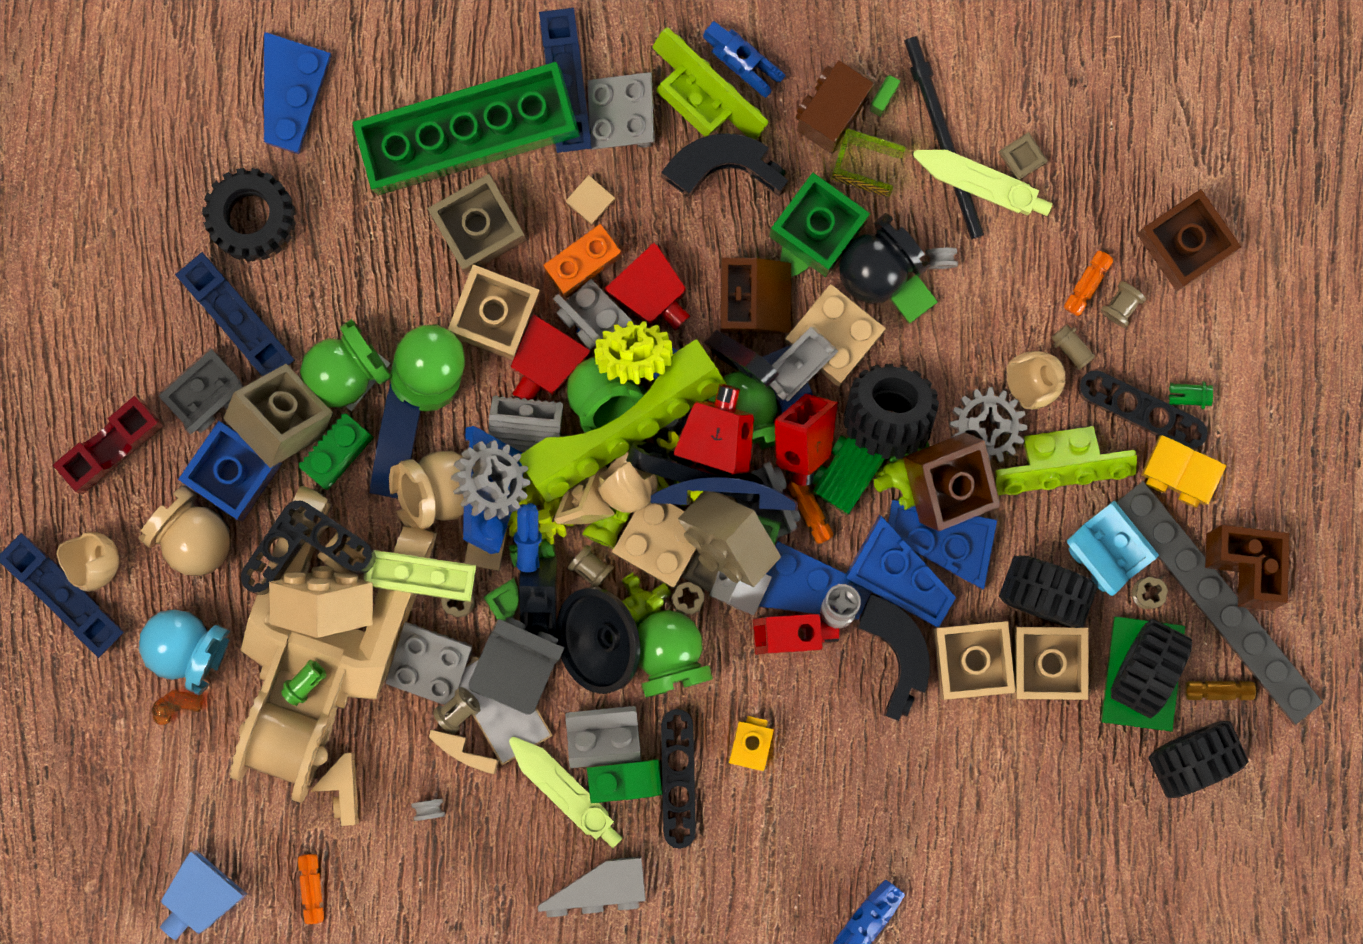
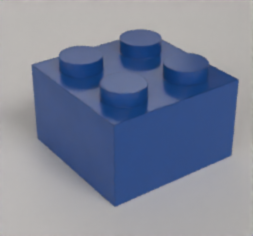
[178,421,283,522]

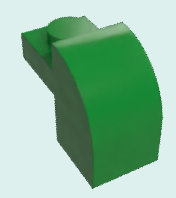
[587,759,662,804]

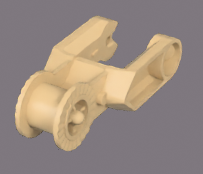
[229,486,437,803]

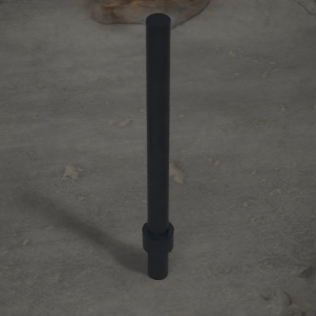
[904,36,984,240]

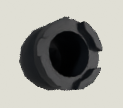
[839,213,931,304]

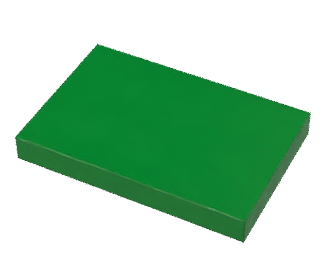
[1100,617,1185,732]

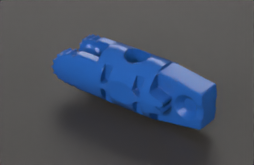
[703,21,786,98]
[833,880,905,944]

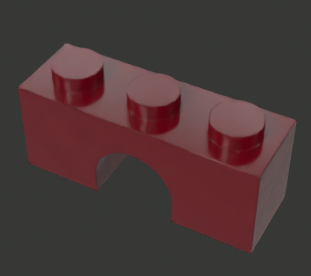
[53,395,164,495]

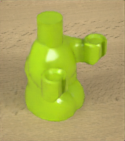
[874,450,920,510]
[582,506,630,549]
[621,572,671,627]

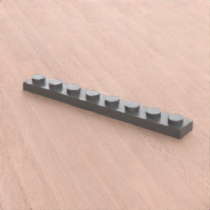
[1116,481,1323,725]

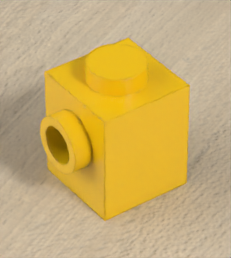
[729,716,774,771]

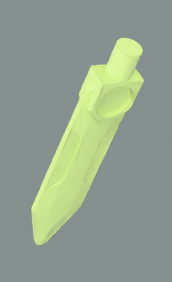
[913,150,1052,216]
[509,737,622,848]

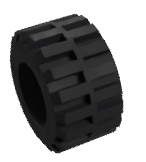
[202,168,296,261]
[844,364,939,459]
[999,555,1098,628]
[1111,619,1192,718]
[1148,721,1249,798]

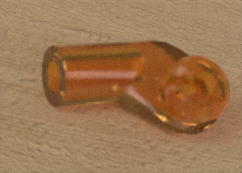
[151,690,204,725]

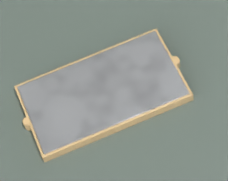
[459,657,553,765]

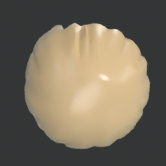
[1006,351,1066,410]
[598,451,658,513]
[56,532,120,592]

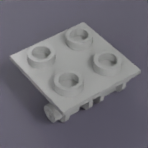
[588,72,655,150]
[385,622,473,705]

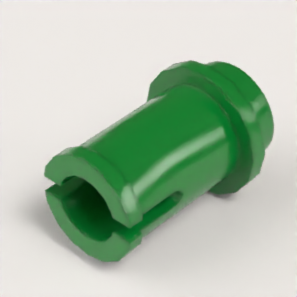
[1169,381,1213,409]

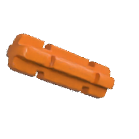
[1064,250,1113,316]
[788,481,834,544]
[298,854,324,925]

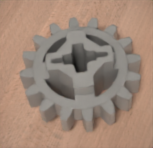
[949,387,1027,463]
[451,440,530,520]

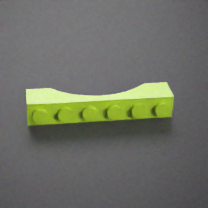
[519,339,727,503]

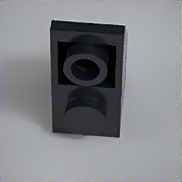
[519,557,557,638]

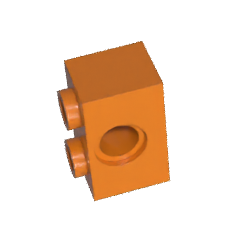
[543,224,622,299]

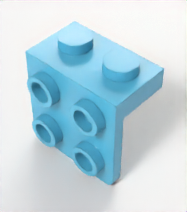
[1067,500,1159,596]

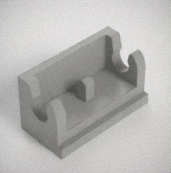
[769,326,838,402]

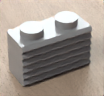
[488,395,563,451]

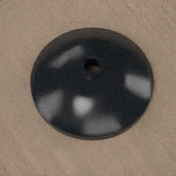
[556,587,640,694]

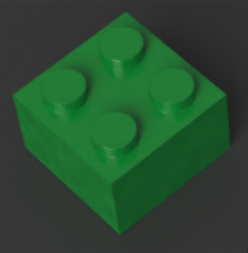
[769,172,870,278]

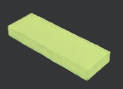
[364,550,476,602]

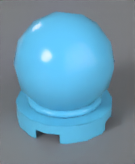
[139,609,230,695]

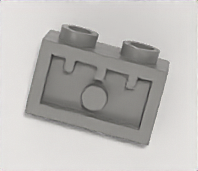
[553,279,635,350]
[565,706,641,768]

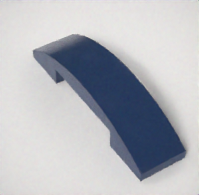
[539,8,592,153]
[175,252,295,377]
[369,382,421,499]
[650,478,798,511]
[0,533,124,658]

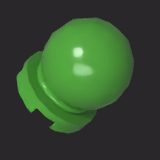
[300,319,392,408]
[390,324,466,411]
[567,356,645,433]
[708,372,778,450]
[637,610,713,698]

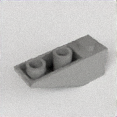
[538,856,646,917]

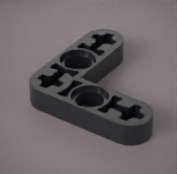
[241,500,376,595]

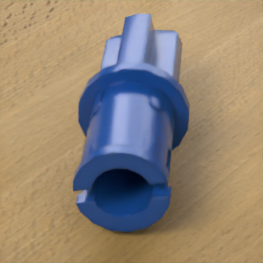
[514,503,542,572]

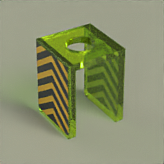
[831,129,906,197]

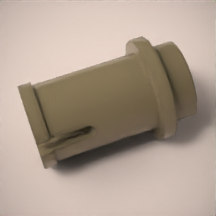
[1051,324,1095,370]

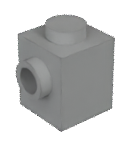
[709,571,772,616]

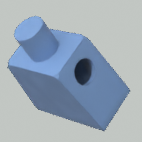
[160,850,247,940]

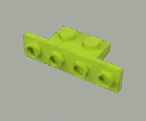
[652,27,768,140]
[995,426,1137,495]

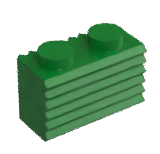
[299,414,374,491]
[812,435,885,516]

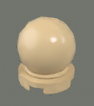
[389,451,464,529]
[138,485,231,576]

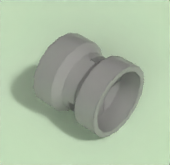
[820,584,861,628]

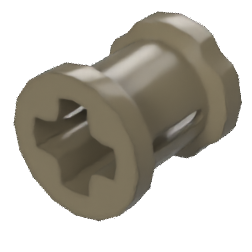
[1101,281,1146,328]
[567,545,614,588]
[1131,577,1168,609]
[672,582,704,615]
[441,593,475,617]
[433,687,481,734]

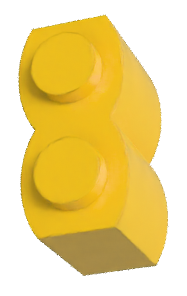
[1141,435,1226,508]

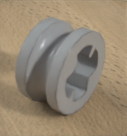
[925,247,958,269]
[411,798,445,821]

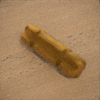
[1185,681,1256,700]

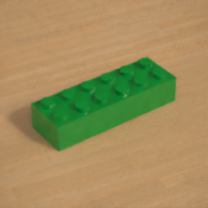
[352,62,580,196]

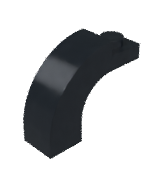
[661,133,789,199]
[856,595,930,721]

